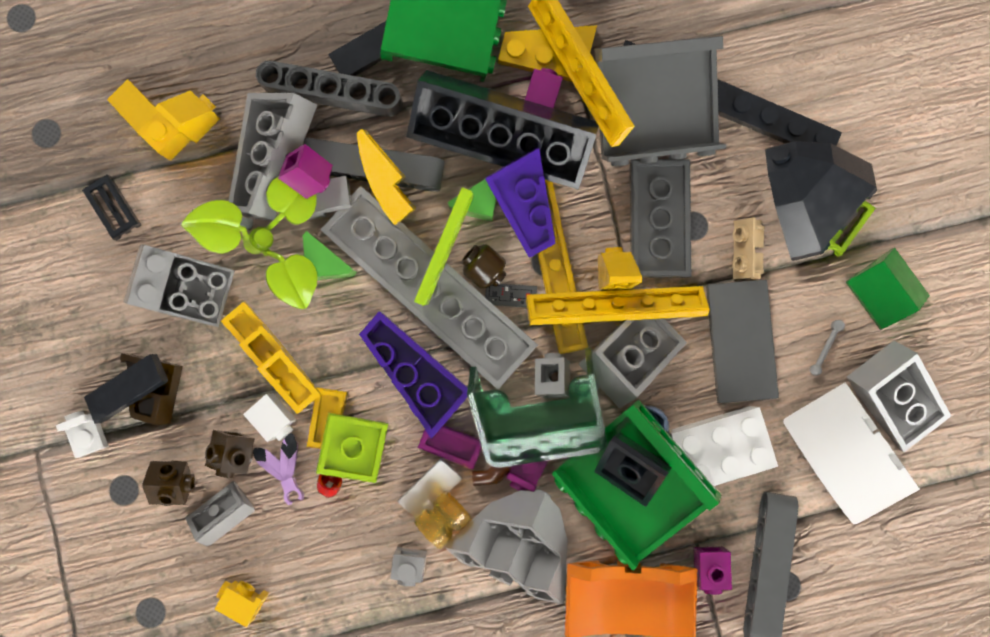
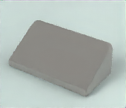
[397,457,463,521]
[185,481,255,546]

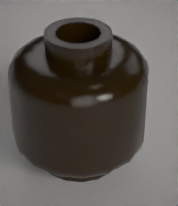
[461,244,506,289]

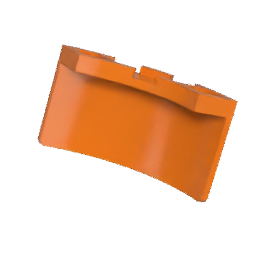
[565,560,698,637]

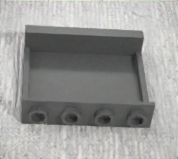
[594,36,726,166]

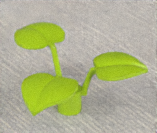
[181,176,318,309]

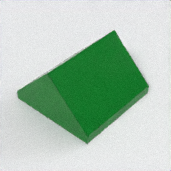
[846,248,930,330]

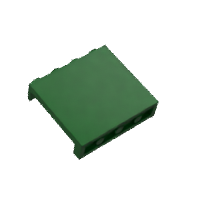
[381,0,507,82]
[552,400,722,570]

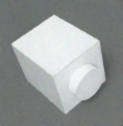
[243,393,296,442]

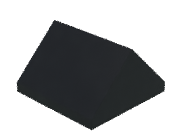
[594,432,672,507]

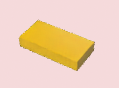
[307,387,348,449]

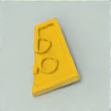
[498,25,597,82]

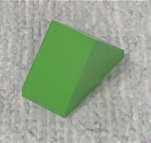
[448,179,497,221]
[303,231,357,280]

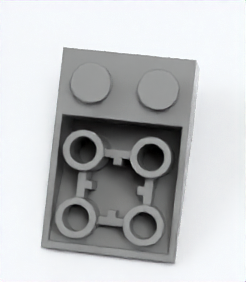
[123,245,235,327]

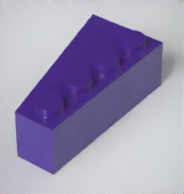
[359,311,473,439]

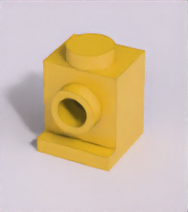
[214,581,269,628]

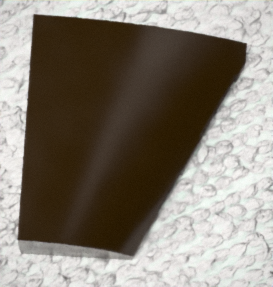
[120,353,183,425]

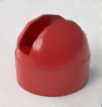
[317,474,342,498]

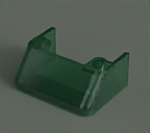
[467,347,607,467]

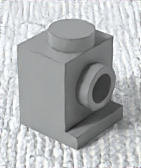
[535,353,572,399]
[390,547,427,586]

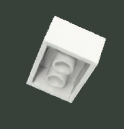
[669,406,778,486]

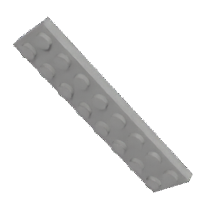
[321,186,538,389]

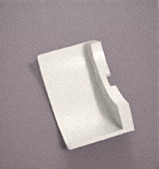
[783,382,920,524]

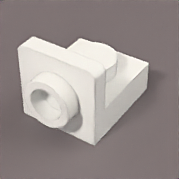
[56,410,109,459]

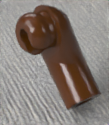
[472,452,512,486]

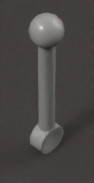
[810,320,845,376]

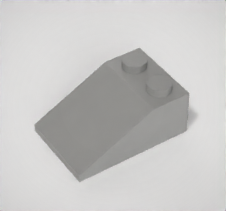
[579,318,687,408]
[847,340,951,452]

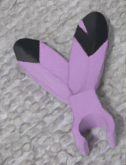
[253,433,304,505]

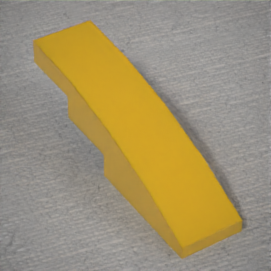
[221,301,321,414]

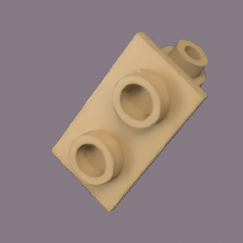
[732,217,765,280]

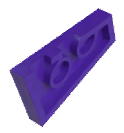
[485,147,556,258]

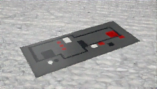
[485,284,537,307]

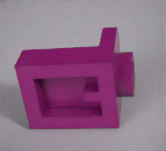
[507,444,550,492]

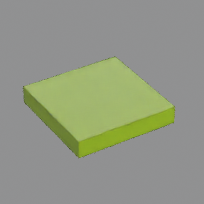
[316,412,388,483]

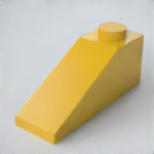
[107,79,191,161]
[598,247,642,291]

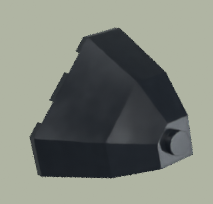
[765,141,877,261]

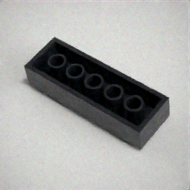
[406,70,599,190]

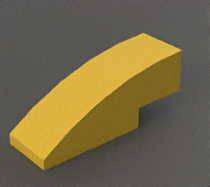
[357,129,416,225]

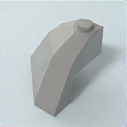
[445,489,568,604]

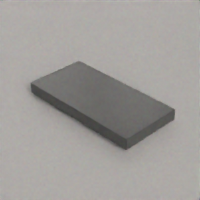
[630,159,692,278]
[706,280,779,403]

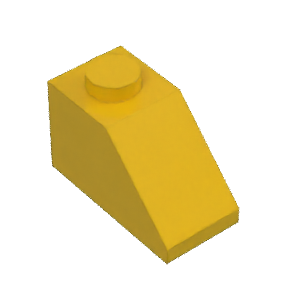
[154,91,220,144]

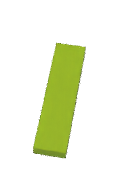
[414,187,474,306]

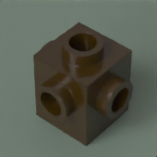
[205,430,255,478]
[142,461,195,506]

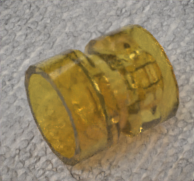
[414,490,472,549]

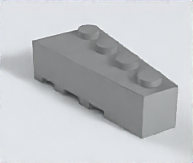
[229,93,317,221]

